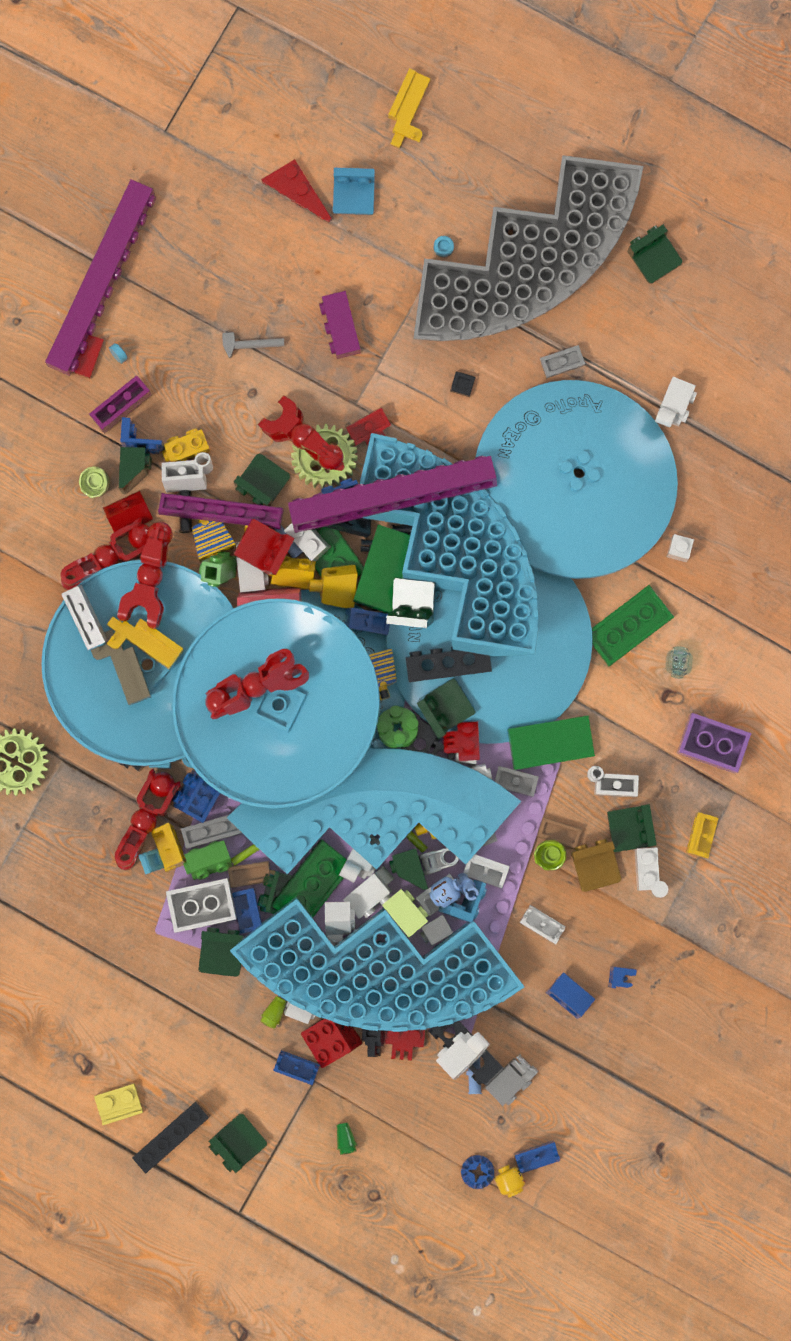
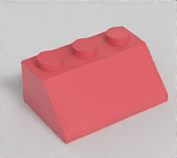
[237,587,302,607]

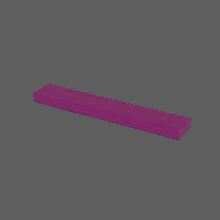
[158,493,284,529]

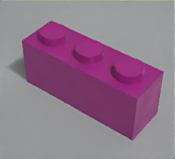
[319,291,361,359]
[89,375,152,434]

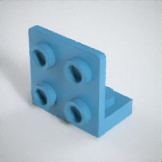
[333,168,375,215]
[438,879,487,923]

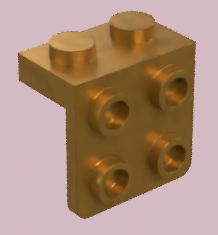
[571,838,621,892]

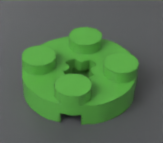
[377,706,418,748]

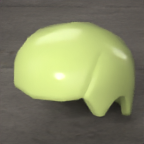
[79,466,110,498]

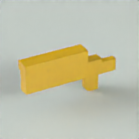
[388,68,431,149]
[107,617,184,670]

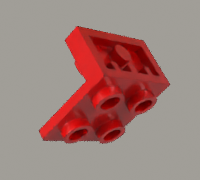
[234,519,295,575]
[301,1019,363,1068]

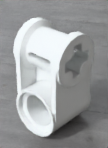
[418,848,459,876]

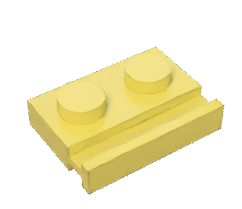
[94,1083,143,1125]

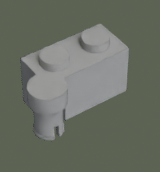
[485,1054,539,1106]

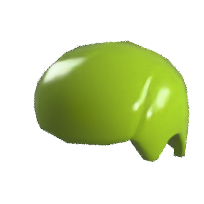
[534,840,567,871]

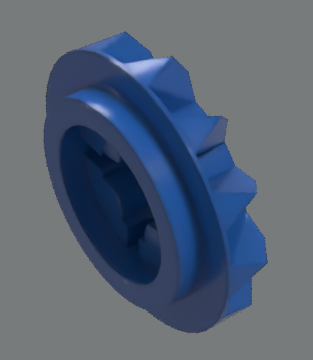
[461,1155,494,1189]

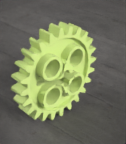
[291,424,358,489]
[0,728,50,796]

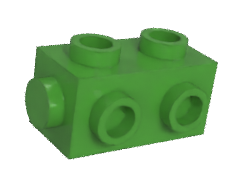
[199,552,237,587]
[183,840,233,880]

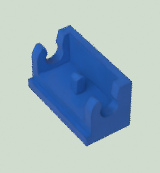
[344,608,390,635]
[232,888,262,934]
[608,966,637,988]
[545,972,595,1019]
[273,1050,320,1085]
[514,1141,560,1174]

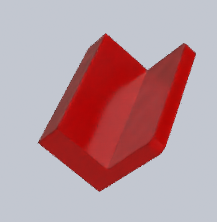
[103,491,153,532]

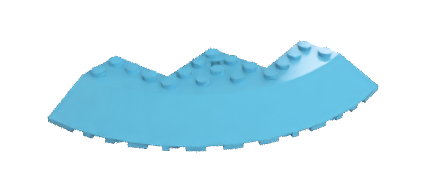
[360,433,538,656]
[227,748,521,874]
[230,897,524,1032]

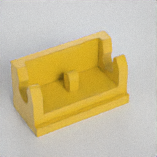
[686,812,719,859]
[151,822,187,872]

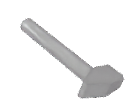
[222,332,284,358]

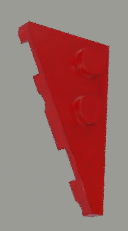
[261,159,332,223]

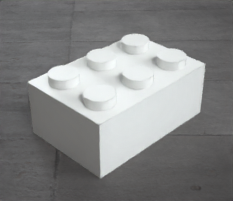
[166,878,237,933]

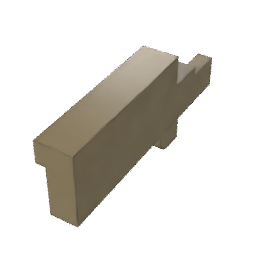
[91,630,152,706]

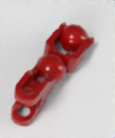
[257,395,345,471]
[60,518,149,591]
[117,522,173,629]
[205,649,309,719]
[114,768,180,871]

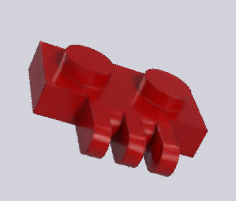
[345,407,391,447]
[443,721,480,761]
[384,1029,425,1061]

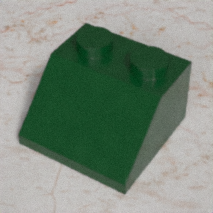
[118,447,152,494]
[389,848,428,890]

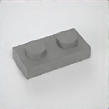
[540,345,585,379]
[495,766,539,797]

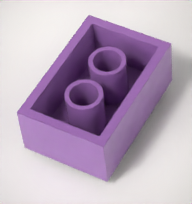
[677,713,751,774]

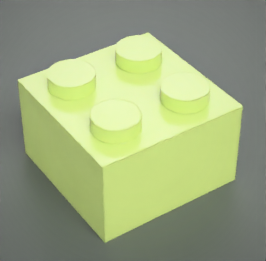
[382,889,429,937]

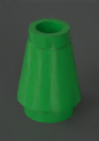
[336,1123,358,1155]

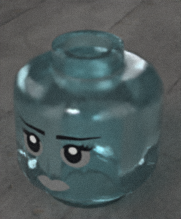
[665,647,693,679]

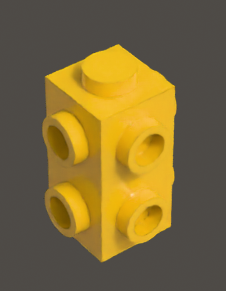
[162,428,210,462]
[268,556,316,589]

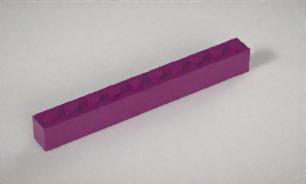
[45,179,156,376]
[288,456,497,533]

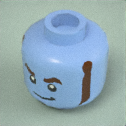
[429,877,462,908]

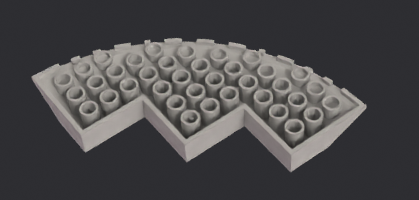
[413,155,643,341]

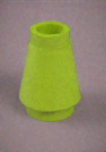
[260,996,286,1029]

